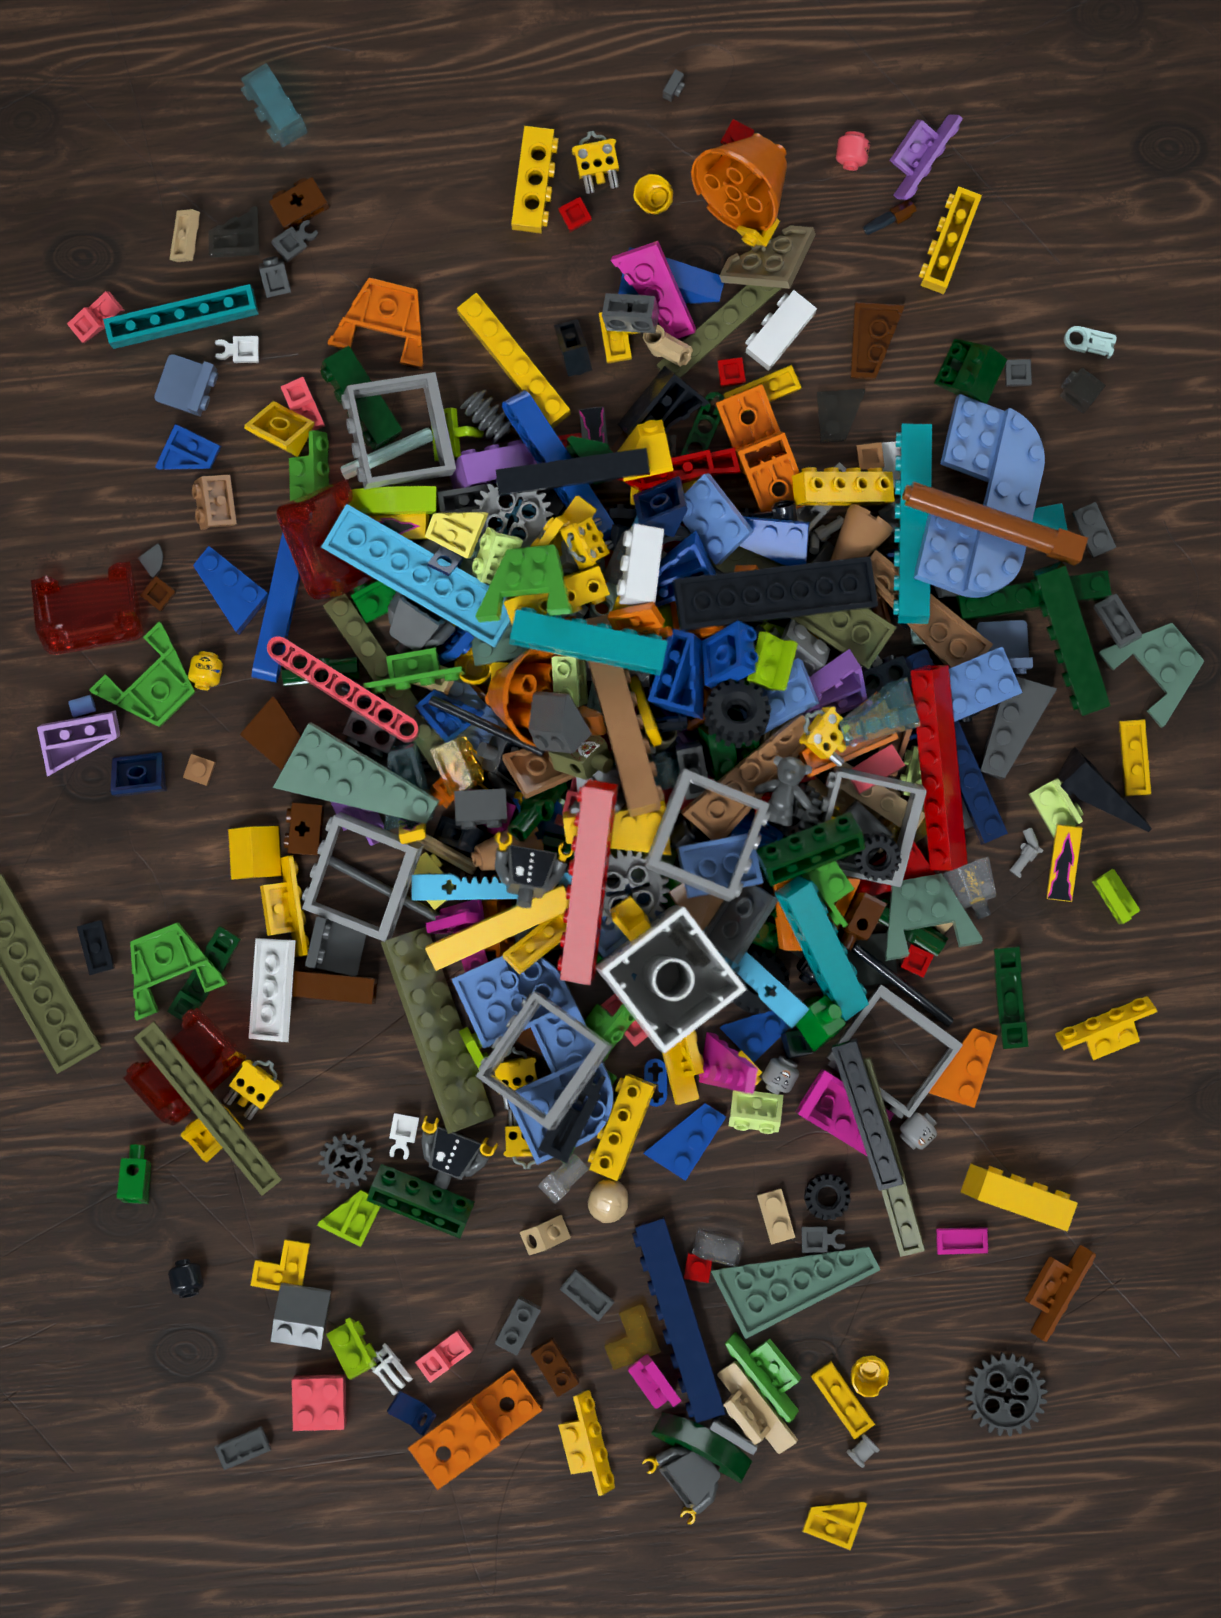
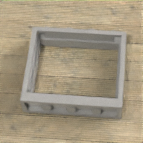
[341,372,456,489]
[815,766,927,887]
[643,769,770,902]
[302,812,424,942]
[826,984,963,1119]
[476,992,613,1130]

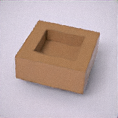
[856,442,885,471]
[183,754,216,786]

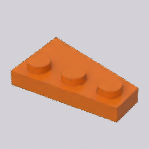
[928,1028,997,1108]

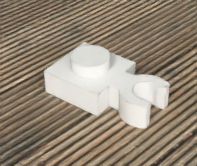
[215,336,259,363]
[389,1113,419,1160]

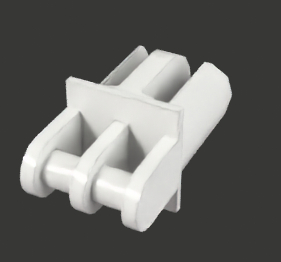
[371,1343,412,1395]

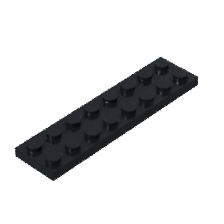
[672,556,878,631]

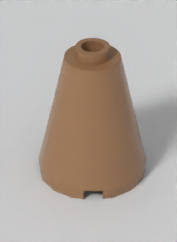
[830,504,893,561]
[471,826,544,871]

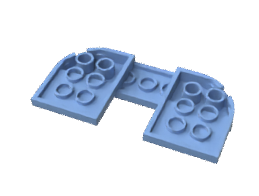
[913,394,1045,598]
[452,956,614,1165]

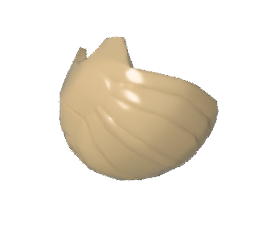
[588,1179,628,1223]

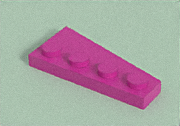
[611,241,696,339]
[699,1032,758,1094]

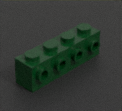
[320,346,402,451]
[756,812,866,886]
[366,1164,475,1239]

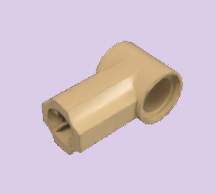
[643,325,693,367]

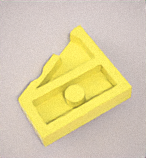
[424,512,488,559]

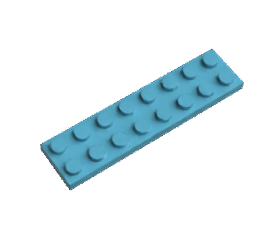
[321,504,511,648]

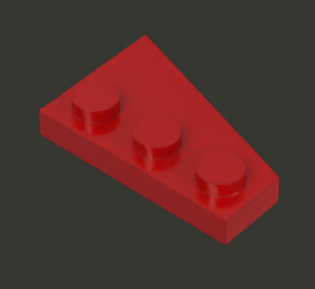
[856,841,935,896]

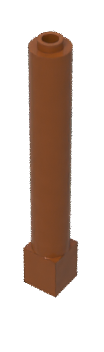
[902,481,1088,566]

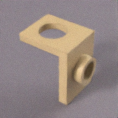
[520,1215,571,1255]

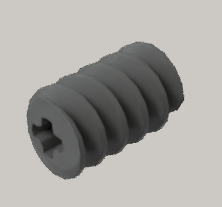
[460,389,512,445]

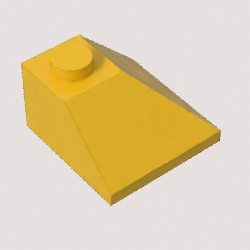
[617,420,674,482]

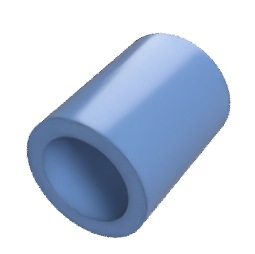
[69,694,96,718]

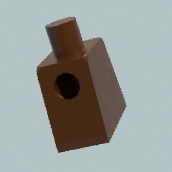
[838,892,887,952]

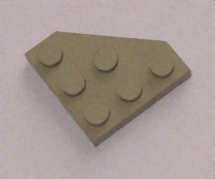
[719,226,816,289]

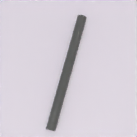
[328,855,440,921]

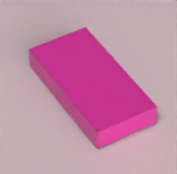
[936,1227,988,1255]

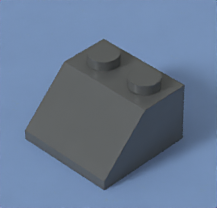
[529,691,592,754]
[454,789,507,829]
[271,1282,331,1350]

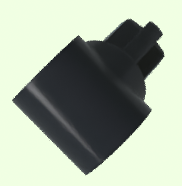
[748,500,798,521]

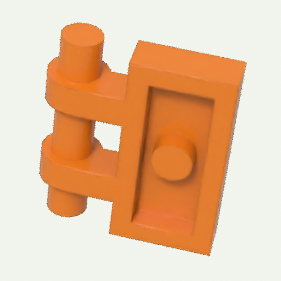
[607,602,673,640]

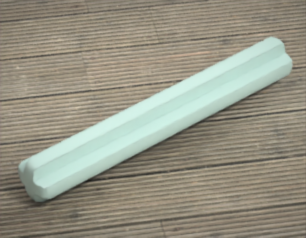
[340,428,433,479]

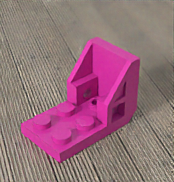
[795,1069,894,1156]

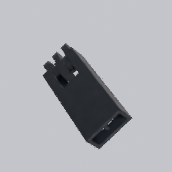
[538,1072,606,1164]

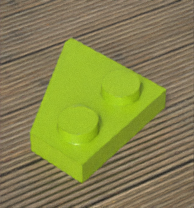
[317,1190,381,1247]

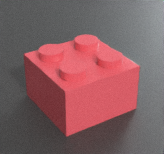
[292,1374,346,1431]

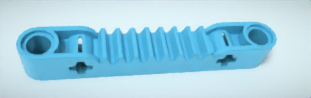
[411,872,572,900]
[703,927,809,1028]

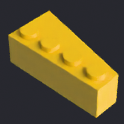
[563,800,671,855]
[961,1164,1078,1232]

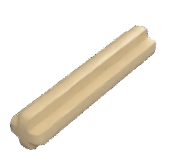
[415,834,478,875]

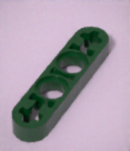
[680,392,725,456]

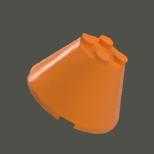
[691,133,787,231]
[485,649,581,747]

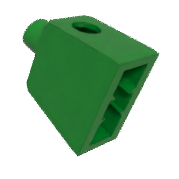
[796,995,846,1052]
[117,1144,151,1204]

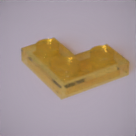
[604,1303,661,1370]

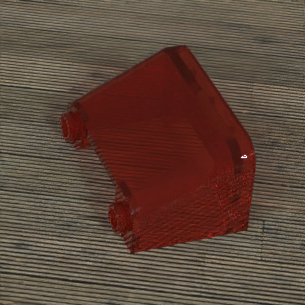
[277,479,373,600]
[31,561,143,655]
[123,1008,246,1126]

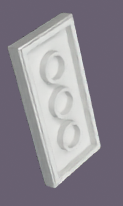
[249,938,295,1042]

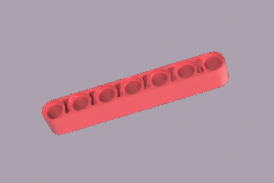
[267,636,419,743]

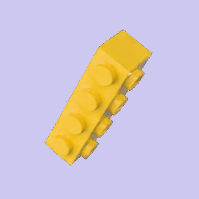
[919,186,982,294]
[792,467,895,506]
[503,564,610,626]
[588,1074,657,1181]

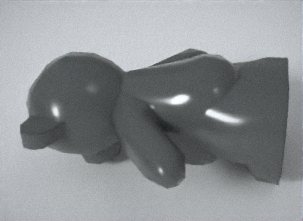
[754,756,812,827]

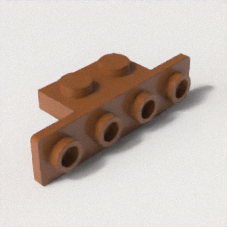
[1025,1245,1096,1342]

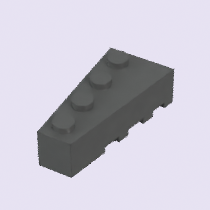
[979,677,1057,780]

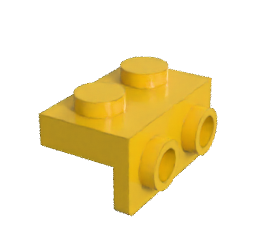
[181,1103,244,1163]

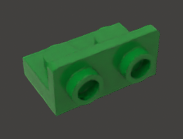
[351,580,396,624]

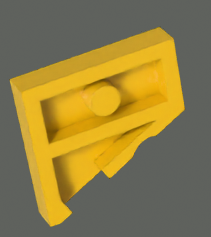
[802,1502,867,1550]

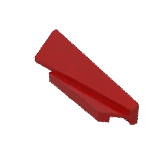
[617,447,740,492]

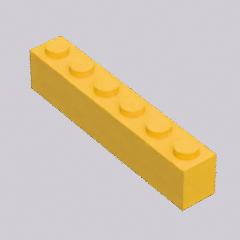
[457,292,571,428]

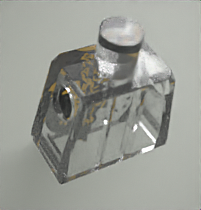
[942,856,996,920]
[692,1228,745,1267]

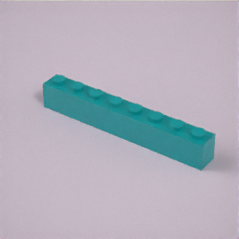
[893,423,932,624]

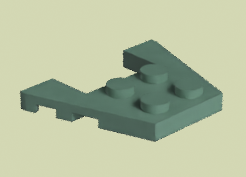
[1098,623,1204,728]
[885,873,983,961]

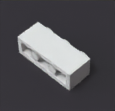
[745,290,817,371]
[617,524,664,606]

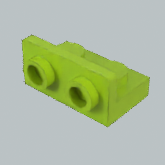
[747,632,798,691]
[1092,869,1140,924]
[326,1317,377,1380]

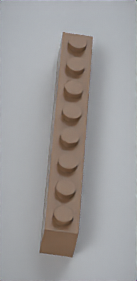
[586,614,664,817]

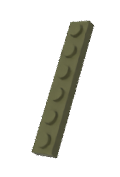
[656,285,782,378]

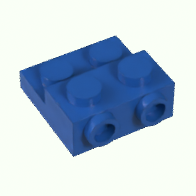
[702,621,758,688]

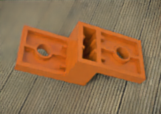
[715,384,803,512]
[408,1368,543,1490]

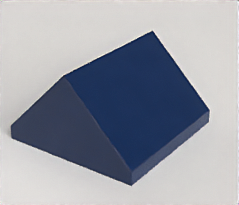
[633,476,688,537]
[111,752,167,797]

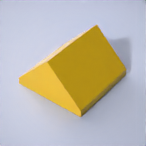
[244,401,315,457]
[228,826,282,880]

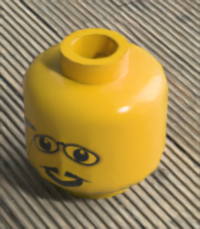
[188,651,223,690]

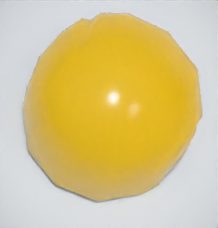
[633,174,673,215]
[454,647,492,685]
[851,1355,889,1397]

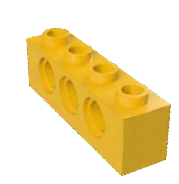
[511,126,559,233]

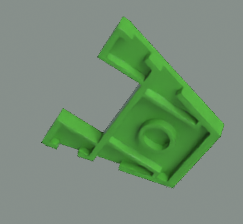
[475,545,572,623]
[89,622,196,727]
[130,923,228,1021]

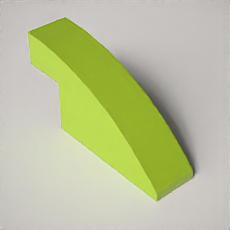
[338,486,437,516]

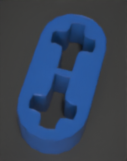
[644,1058,667,1107]

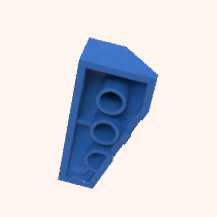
[618,247,724,304]

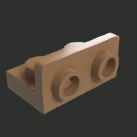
[192,475,237,530]

